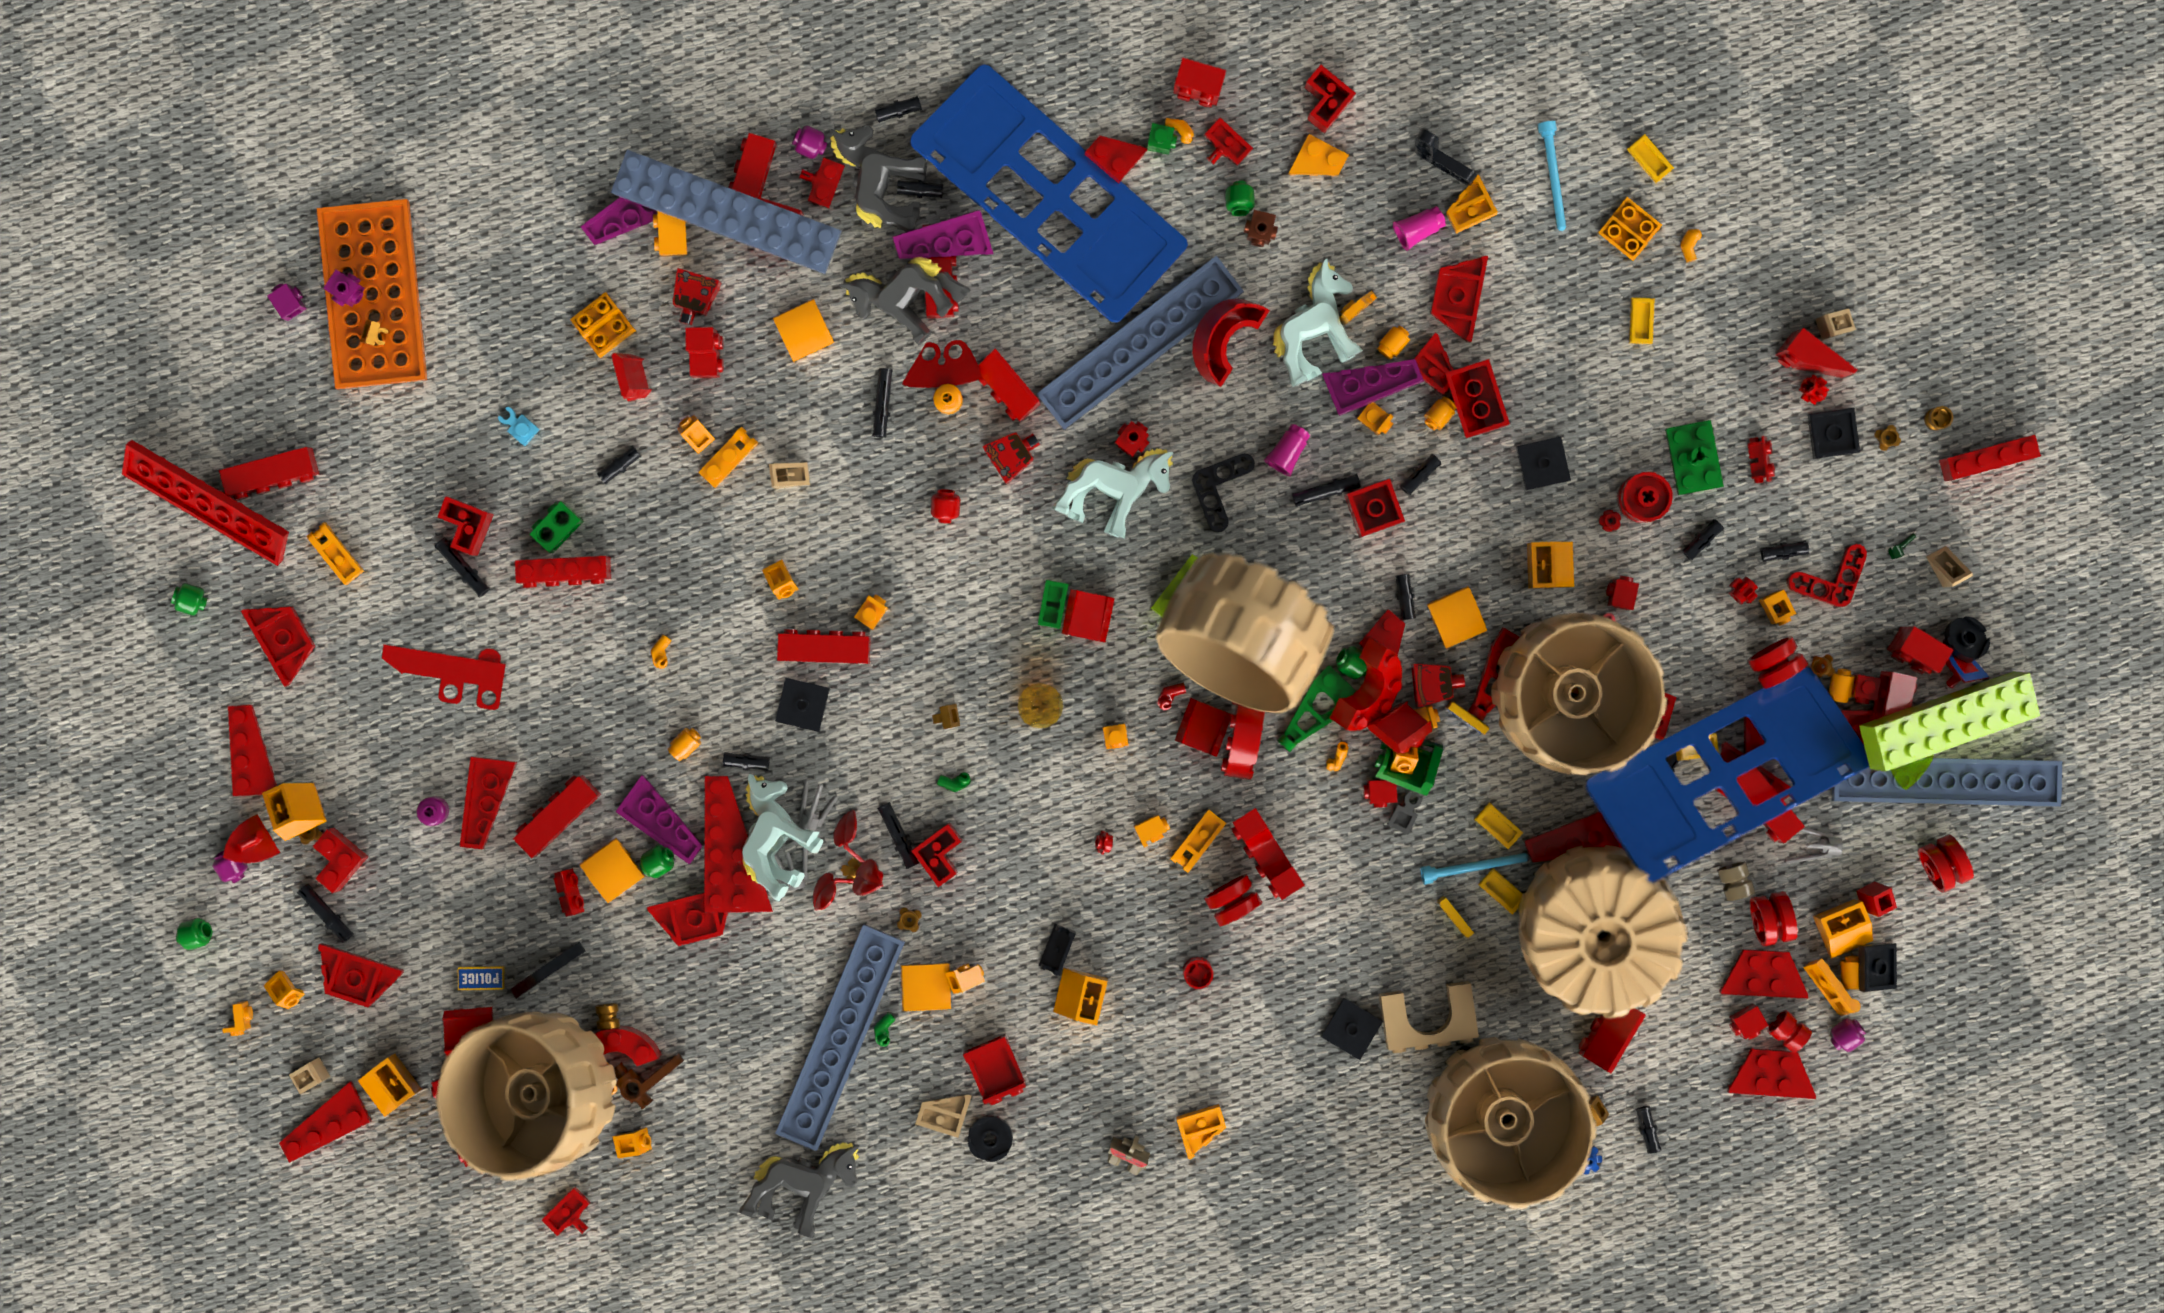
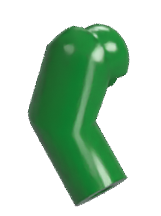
[937,772,971,792]
[874,1012,896,1047]

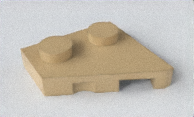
[915,1095,971,1138]

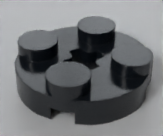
[1943,616,1990,663]
[967,1115,1013,1162]

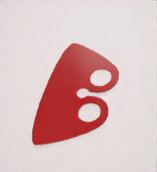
[902,340,981,388]

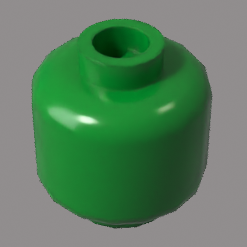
[1225,181,1255,217]
[171,583,208,616]
[1336,646,1367,680]
[640,845,674,878]
[176,918,213,950]

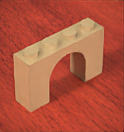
[1379,981,1479,1053]

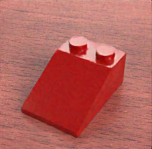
[1775,328,1858,378]

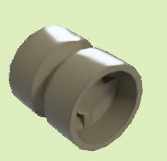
[1717,862,1756,901]

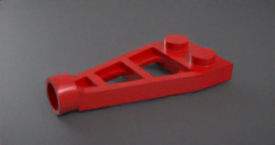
[1468,627,1520,721]

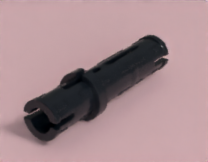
[872,368,893,438]
[1292,473,1361,507]
[435,537,490,598]
[877,802,920,869]
[297,883,354,944]

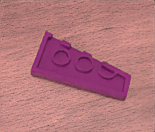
[581,197,657,245]
[893,209,993,259]
[1322,359,1424,416]
[616,775,704,864]

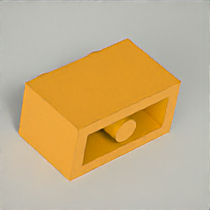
[653,211,687,256]

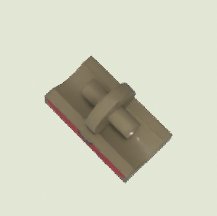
[1108,1135,1150,1175]

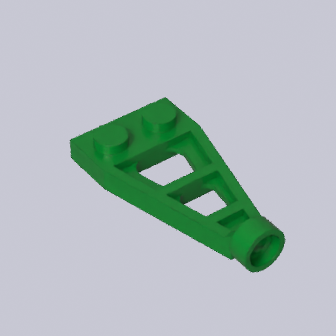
[1277,665,1356,752]

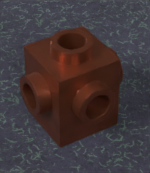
[1244,210,1278,247]

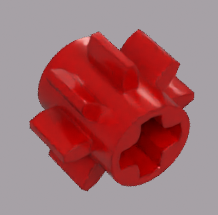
[1799,375,1829,405]
[1729,576,1758,605]

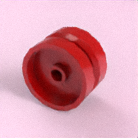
[1617,472,1673,523]
[1747,636,1808,689]
[1918,834,1974,893]
[1204,874,1263,927]
[1750,891,1798,946]

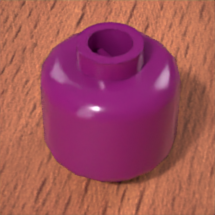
[792,125,827,159]
[416,796,450,826]
[212,850,248,883]
[1830,1018,1866,1052]

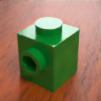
[1147,123,1178,155]

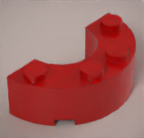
[1192,299,1270,387]
[1330,637,1402,731]
[1221,702,1265,780]
[1231,808,1305,900]
[594,1025,662,1067]

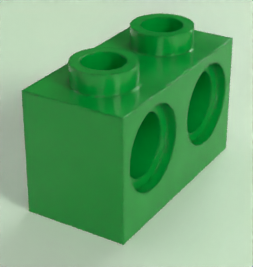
[530,501,584,554]
[1038,580,1069,629]

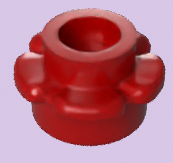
[1599,510,1621,532]

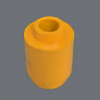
[1377,325,1410,360]
[1424,396,1456,431]
[1828,668,1855,703]
[668,728,701,761]
[1840,956,1859,989]

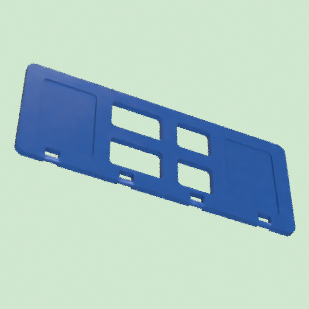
[910,65,1188,323]
[1585,667,1869,883]

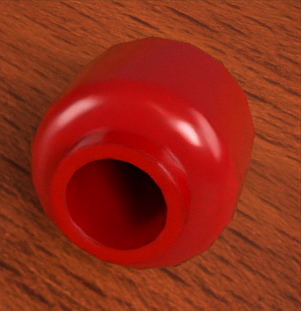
[931,489,961,524]

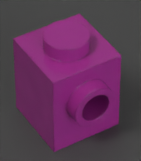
[267,283,307,321]

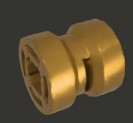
[1924,406,1953,430]
[595,1003,620,1029]

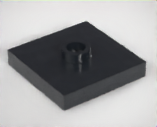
[1807,408,1860,459]
[1516,436,1571,491]
[775,678,830,732]
[1858,943,1897,992]
[1321,998,1383,1060]

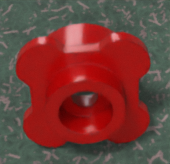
[1095,831,1113,854]

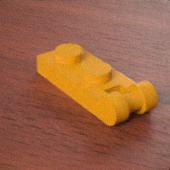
[698,427,758,488]
[306,522,364,585]
[1170,809,1226,873]
[1803,958,1861,1016]

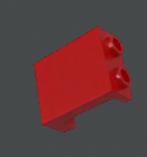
[963,1034,1026,1106]

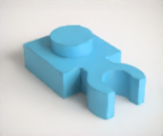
[498,407,540,446]

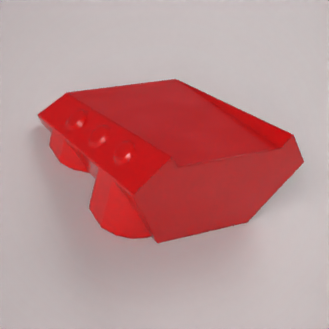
[611,353,652,402]
[1061,589,1115,643]
[1175,698,1231,757]
[1367,701,1432,754]
[442,1007,493,1056]

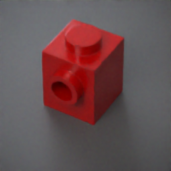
[1606,576,1639,611]
[1851,674,1881,704]
[1363,779,1398,808]
[1856,881,1897,917]
[1729,1003,1769,1040]

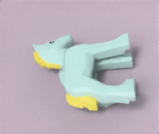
[1273,258,1363,387]
[1052,448,1173,539]
[742,774,823,901]

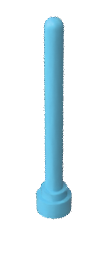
[1537,121,1566,231]
[1420,853,1529,885]

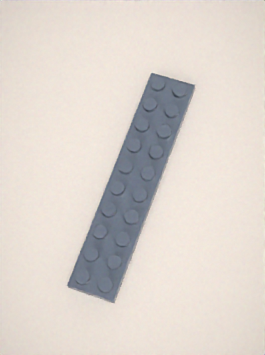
[611,150,841,274]
[1037,256,1244,430]
[1832,758,2062,807]
[775,924,905,1151]

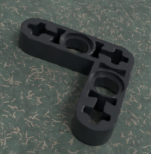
[1415,129,1477,186]
[1192,453,1255,533]
[510,942,586,999]

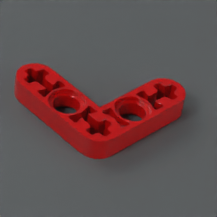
[1787,544,1867,607]

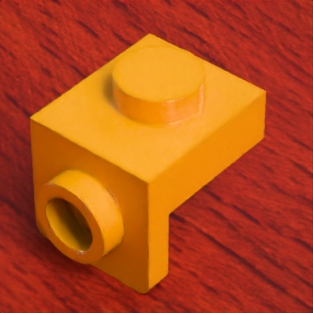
[222,1001,253,1036]

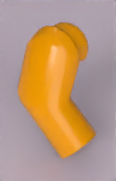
[1165,118,1194,144]
[1680,229,1702,263]
[651,634,672,669]
[1326,742,1349,772]

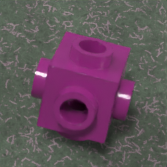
[323,270,365,307]

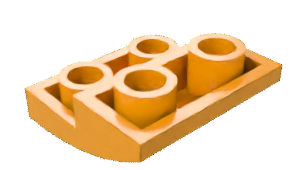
[1598,197,1662,261]
[570,292,636,358]
[773,299,834,362]
[1427,586,1487,649]
[580,838,645,903]
[901,963,951,1011]

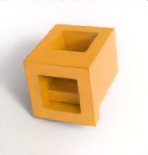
[1759,589,1796,626]
[1103,723,1129,749]
[1134,815,1170,847]
[945,963,985,994]

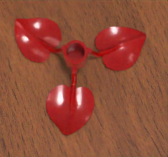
[813,809,883,911]

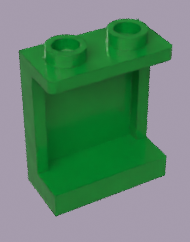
[1375,741,1443,796]

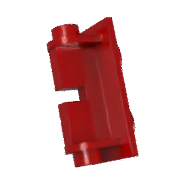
[1747,436,1775,483]
[553,868,585,917]

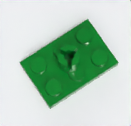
[1665,420,1724,495]

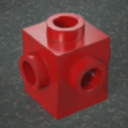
[1114,421,1150,458]

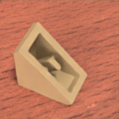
[1816,309,1856,341]
[769,462,810,489]
[1926,546,1973,588]
[289,1057,331,1094]

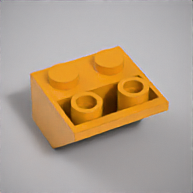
[1527,542,1574,589]
[262,783,327,841]
[1813,899,1873,959]
[1053,968,1108,1026]
[358,1053,422,1117]

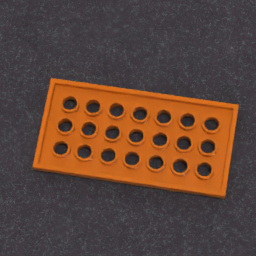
[317,199,428,390]

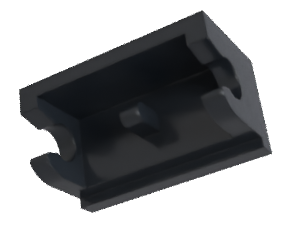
[1038,924,1076,976]

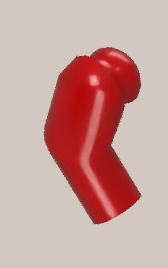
[1158,682,1186,710]

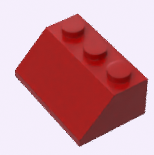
[978,348,1040,422]
[1445,359,1510,438]
[1578,1008,1646,1074]

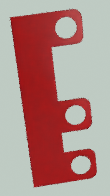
[382,645,506,710]

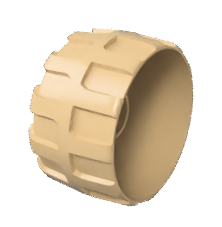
[1156,553,1334,713]
[1491,613,1667,775]
[1518,845,1687,1018]
[436,1012,616,1180]
[1425,1037,1596,1209]

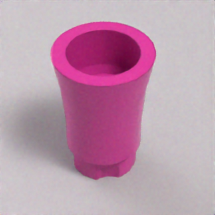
[1393,206,1446,251]
[1264,424,1310,477]

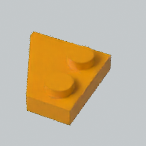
[1288,134,1349,176]

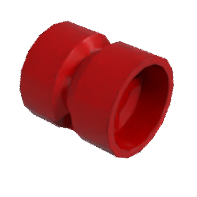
[1183,956,1213,989]
[1768,1010,1812,1053]

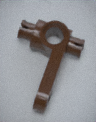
[614,1053,684,1110]

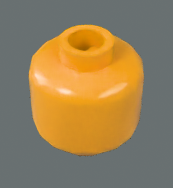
[933,384,963,415]

